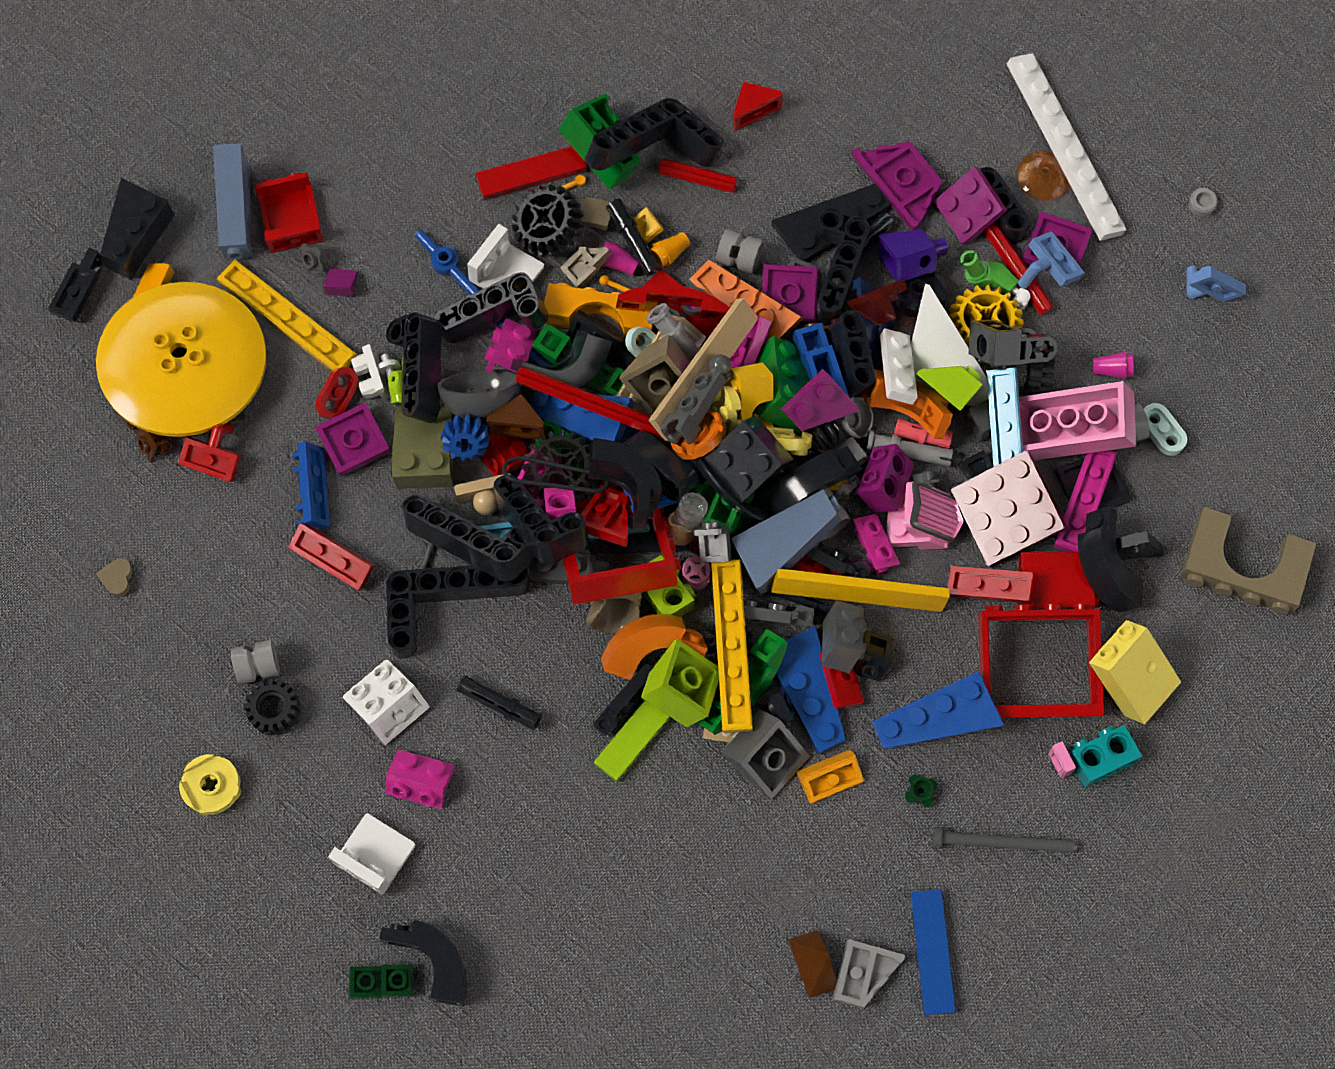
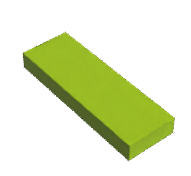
[594,700,671,782]

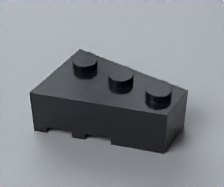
[100,178,174,280]

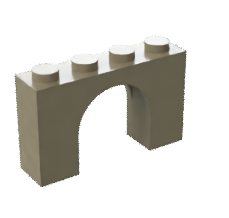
[1179,507,1317,615]

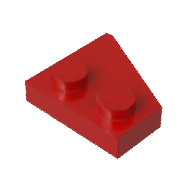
[581,485,628,547]

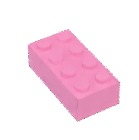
[1019,381,1136,460]

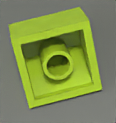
[916,365,983,411]
[641,639,719,728]

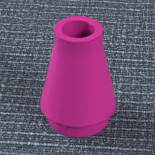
[602,241,639,276]
[1093,351,1133,379]

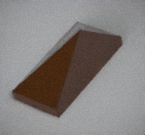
[788,930,837,998]

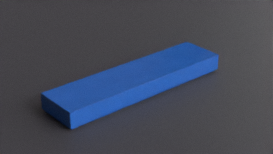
[910,890,955,1016]

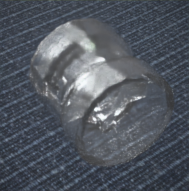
[674,493,708,532]

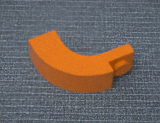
[859,369,953,439]
[601,614,708,680]

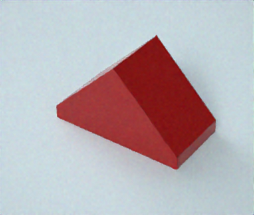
[733,81,783,131]

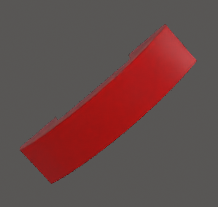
[616,284,730,321]

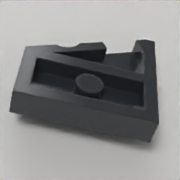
[1116,531,1164,560]

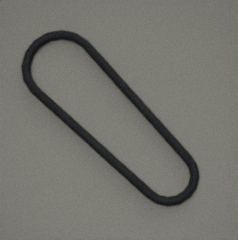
[502,456,610,493]

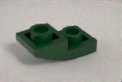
[348,965,413,999]

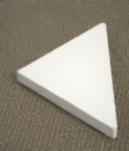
[911,284,989,407]

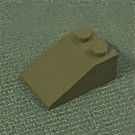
[392,406,453,489]

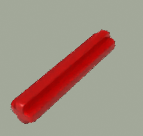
[658,158,737,193]

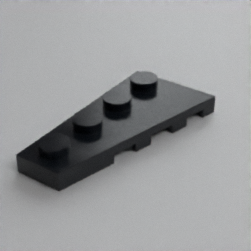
[771,184,891,262]

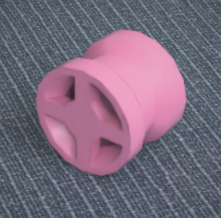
[682,556,711,590]

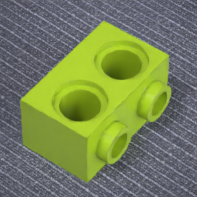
[642,554,696,617]

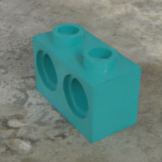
[1069,725,1142,788]

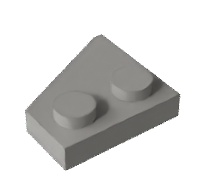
[833,939,905,1008]

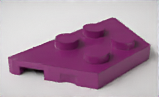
[851,142,943,230]

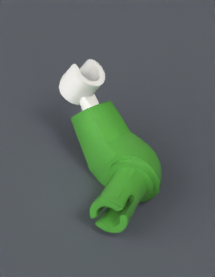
[960,250,1030,310]

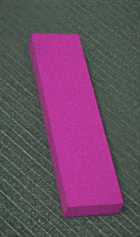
[1053,450,1117,552]

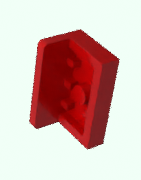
[479,423,531,476]

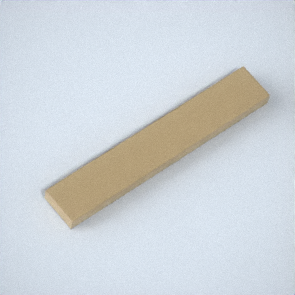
[648,298,759,441]

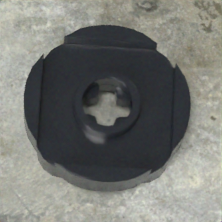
[891,271,948,317]

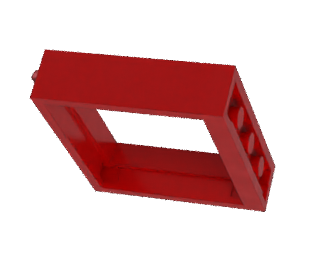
[562,497,681,605]
[978,604,1104,718]

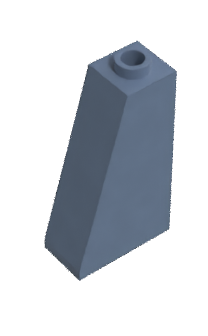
[213,143,252,260]
[731,489,841,594]

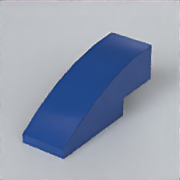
[793,323,849,397]

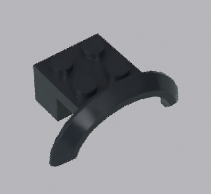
[695,416,794,521]

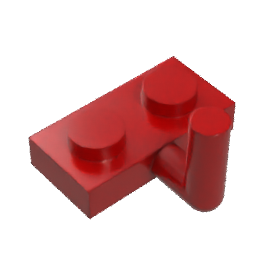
[178,423,241,482]

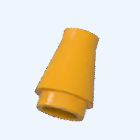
[650,232,690,268]

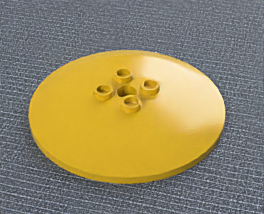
[96,282,267,437]

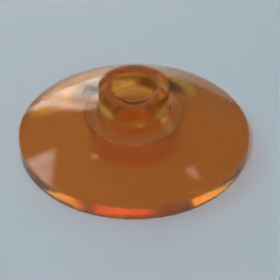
[1017,151,1070,201]

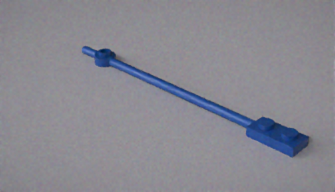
[415,229,551,366]

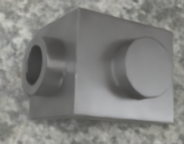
[693,521,732,563]

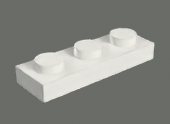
[880,328,918,405]

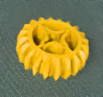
[949,284,1024,347]

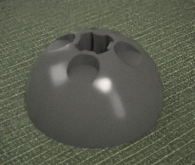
[438,369,522,423]

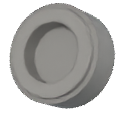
[1188,188,1218,217]

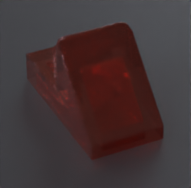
[847,279,907,324]

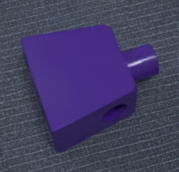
[878,229,948,283]

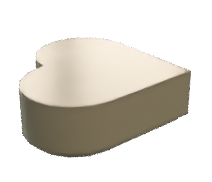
[96,558,133,597]

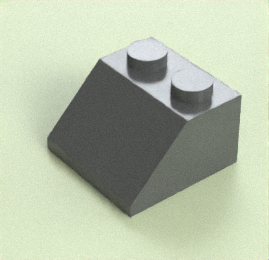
[721,710,810,800]

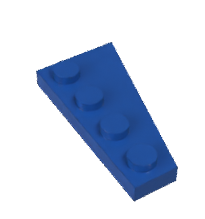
[529,390,635,443]
[775,626,845,755]
[871,671,1005,749]

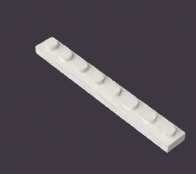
[1007,53,1127,241]

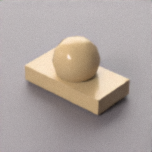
[454,474,510,515]

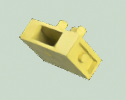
[1089,620,1181,724]

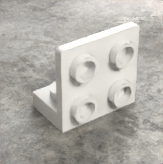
[467,224,544,291]
[343,660,430,745]
[328,814,415,895]

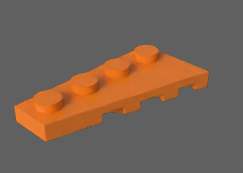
[690,260,804,345]

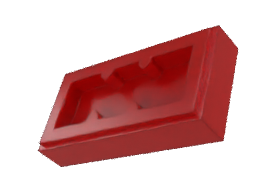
[819,652,864,709]

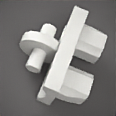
[351,344,401,400]

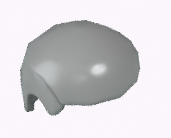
[835,397,874,439]

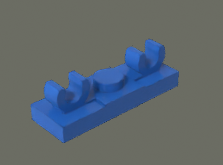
[292,441,330,529]

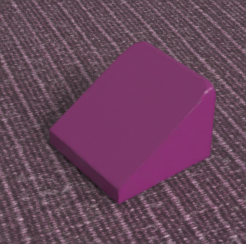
[324,268,358,297]

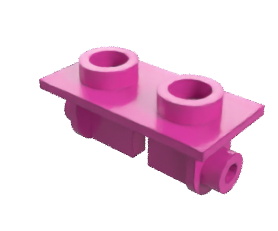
[853,514,900,576]

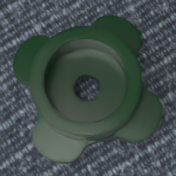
[904,774,937,808]

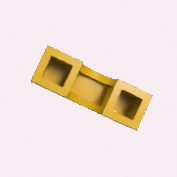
[727,362,773,427]

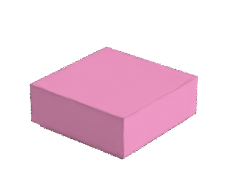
[1048,741,1076,779]

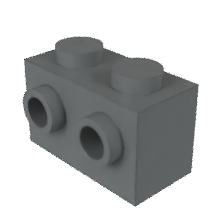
[822,600,866,673]

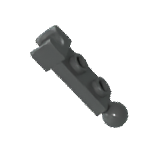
[660,354,731,445]

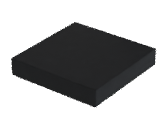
[1054,458,1131,510]

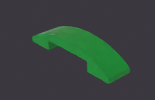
[532,323,624,396]
[696,629,788,735]

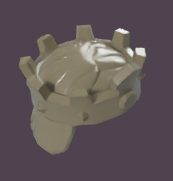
[586,592,642,633]

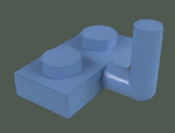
[1018,231,1085,289]
[1186,266,1246,302]

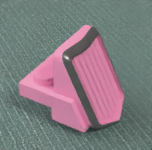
[887,481,964,550]

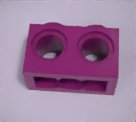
[857,444,914,513]

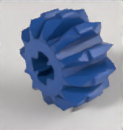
[441,413,490,463]

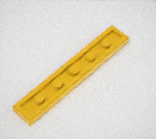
[216,259,357,371]
[711,559,753,733]
[772,569,949,612]

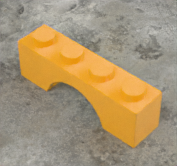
[544,283,658,341]

